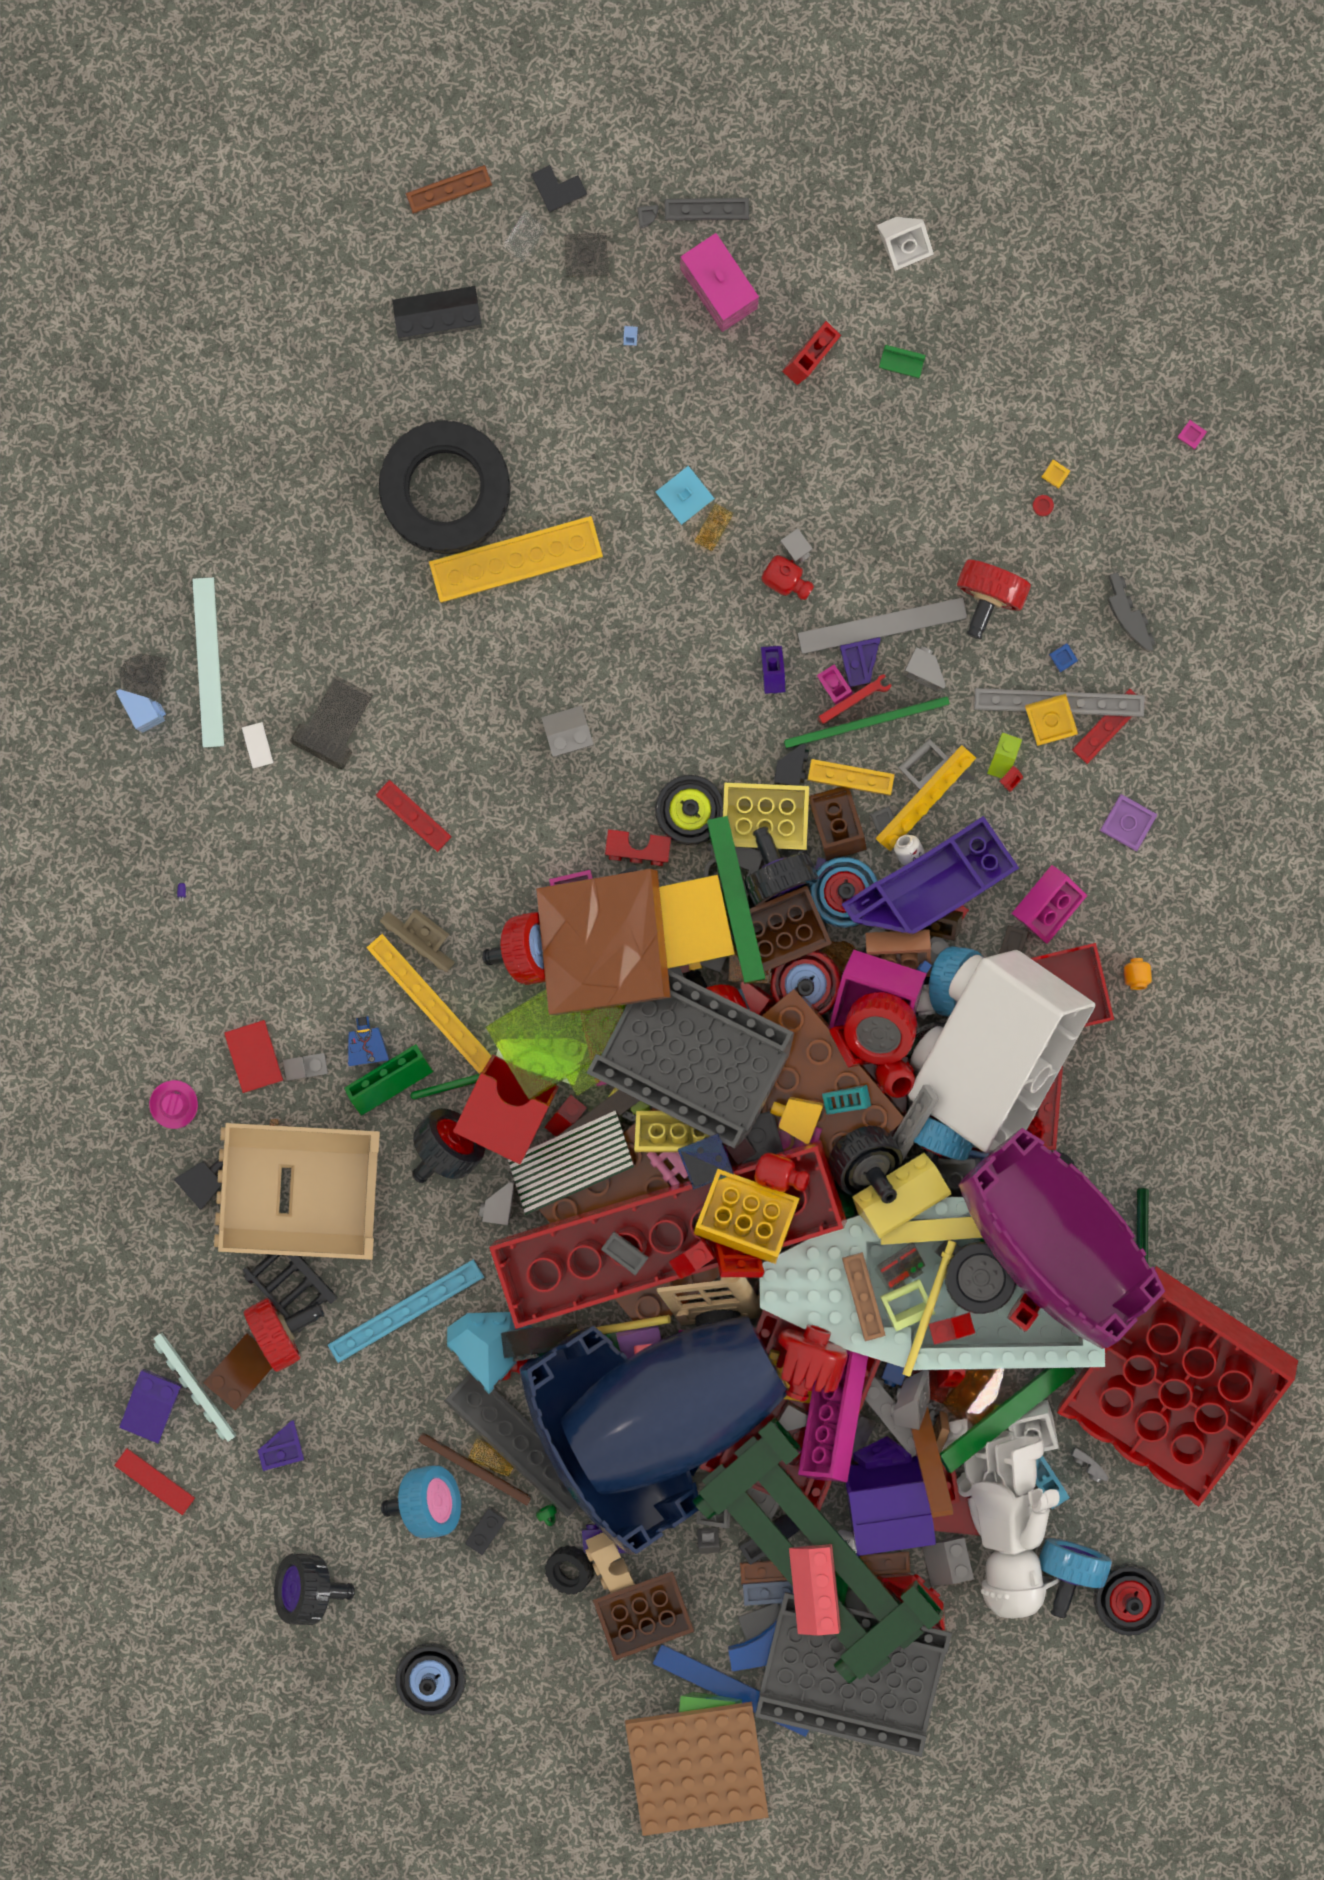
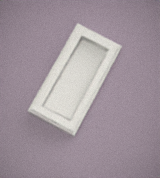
[242,722,273,769]

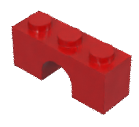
[605,829,671,866]

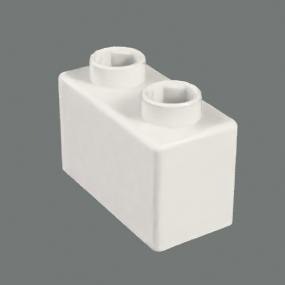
[908,950,1095,1153]

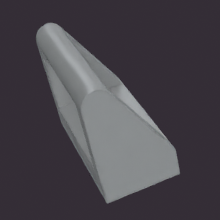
[898,739,949,791]

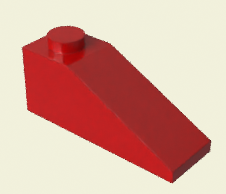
[782,321,841,385]

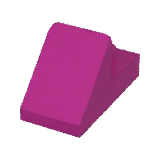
[817,664,853,705]

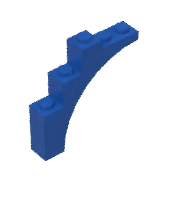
[728,1592,794,1671]

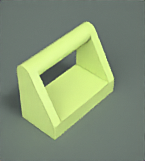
[880,1279,935,1331]

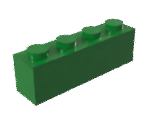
[344,1044,433,1116]

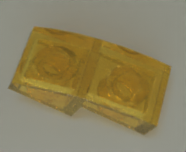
[694,503,734,551]
[468,1439,513,1477]

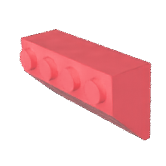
[789,1544,841,1636]

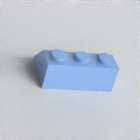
[116,689,166,733]

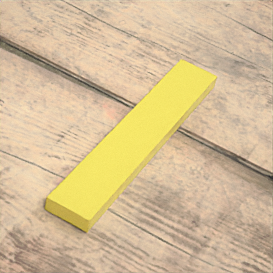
[880,1217,983,1245]

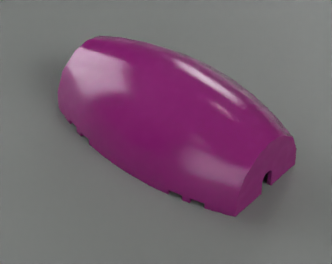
[959,1128,1165,1349]

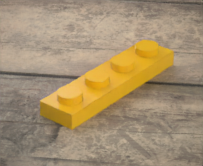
[807,759,895,796]

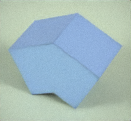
[623,326,638,346]

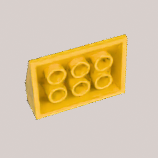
[694,1169,800,1264]

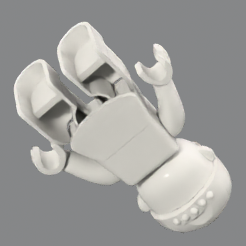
[957,1430,1060,1619]

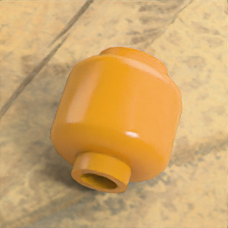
[1124,958,1152,990]

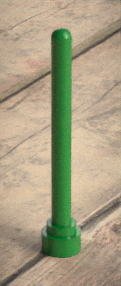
[410,1073,481,1100]

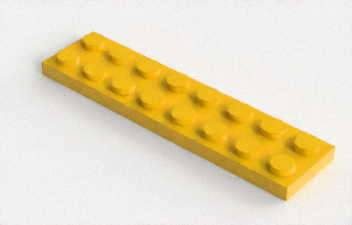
[429,516,603,603]

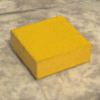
[1041,460,1070,489]

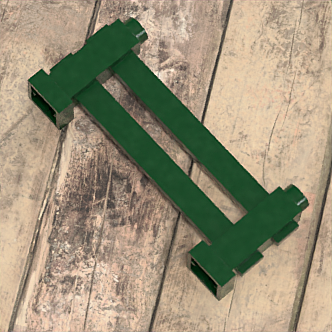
[693,1417,944,1684]

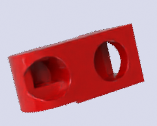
[937,1369,966,1388]

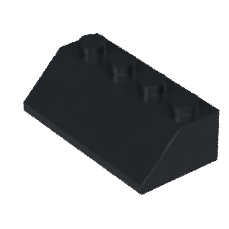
[392,286,482,342]

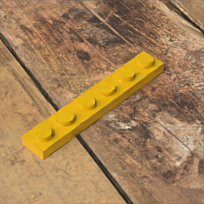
[875,745,976,851]

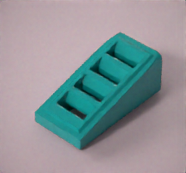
[822,1085,871,1115]

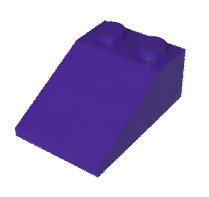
[119,1369,183,1444]

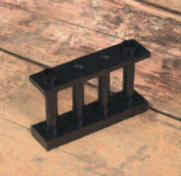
[243,1254,338,1333]

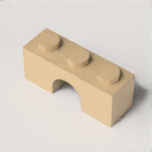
[585,1533,635,1593]

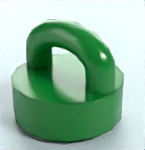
[536,1504,557,1527]

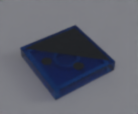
[678,1133,734,1190]

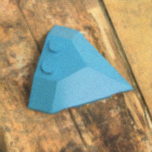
[447,1312,532,1394]

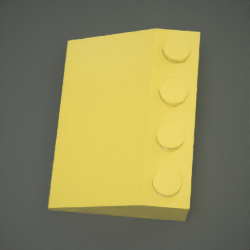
[723,783,809,850]

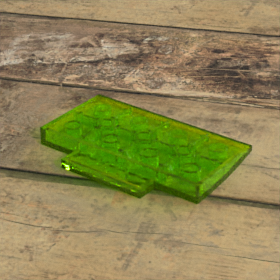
[485,989,627,1100]

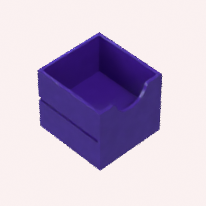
[845,1456,936,1556]

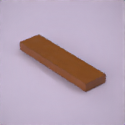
[406,165,492,214]

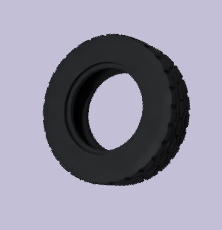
[379,420,511,554]

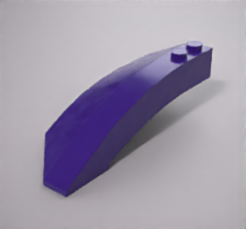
[842,816,1019,934]

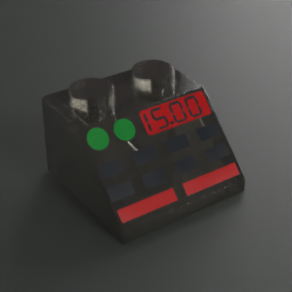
[875,1242,926,1291]

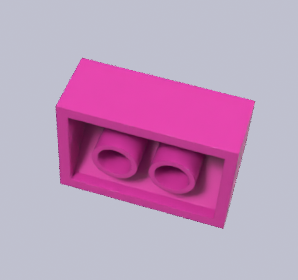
[1011,865,1088,944]

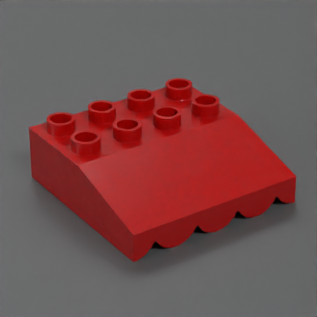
[1057,1266,1298,1507]

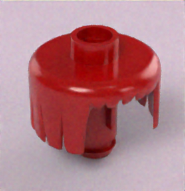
[776,1324,848,1401]

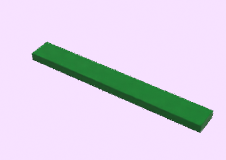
[784,696,950,749]
[707,816,765,984]
[939,1367,1076,1473]

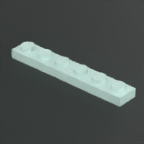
[153,1333,236,1441]

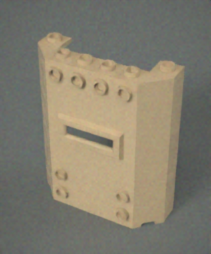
[214,1123,380,1260]

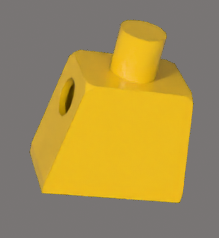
[770,1097,824,1144]

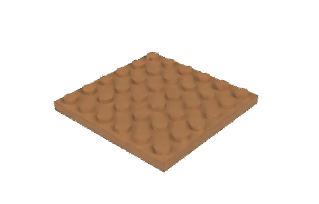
[625,1702,769,1836]

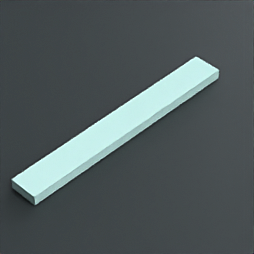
[193,577,224,748]

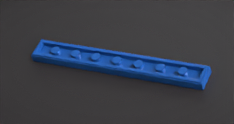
[653,1644,809,1737]

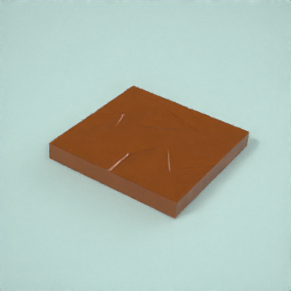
[536,869,671,1016]

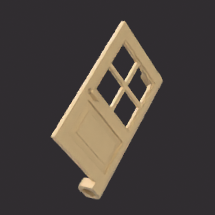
[657,1277,763,1325]

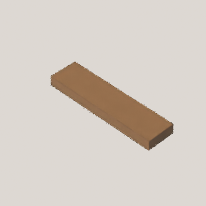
[842,1252,886,1341]

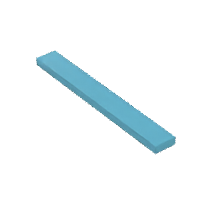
[328,1259,484,1363]

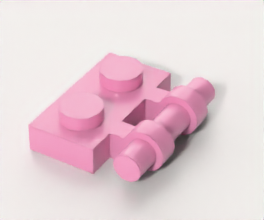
[647,1152,695,1186]

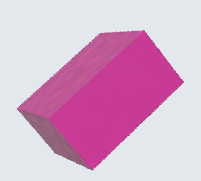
[680,233,759,332]
[829,950,927,1028]

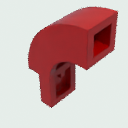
[1007,1292,1041,1332]

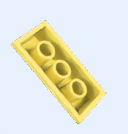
[634,1111,723,1153]
[852,1153,951,1239]

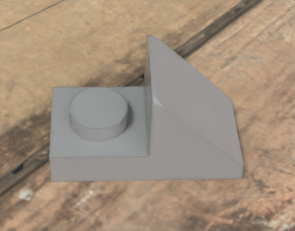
[283,1053,328,1081]

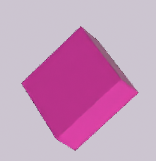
[1177,420,1207,450]

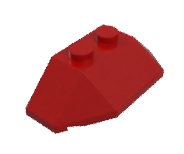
[877,1573,945,1631]

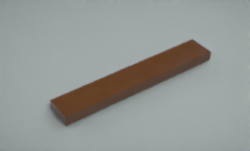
[418,1433,531,1506]

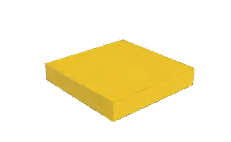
[1025,694,1078,746]

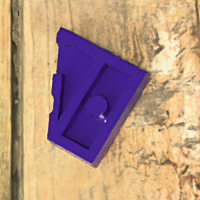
[258,1420,305,1471]

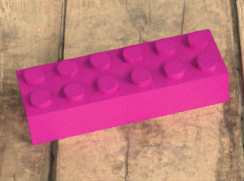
[798,1350,868,1482]

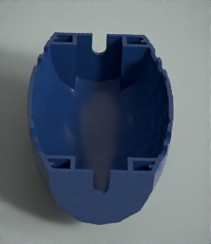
[561,1316,788,1495]
[519,1326,699,1555]

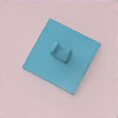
[656,466,715,525]

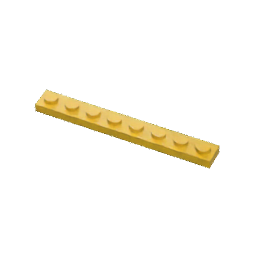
[366,934,492,1074]

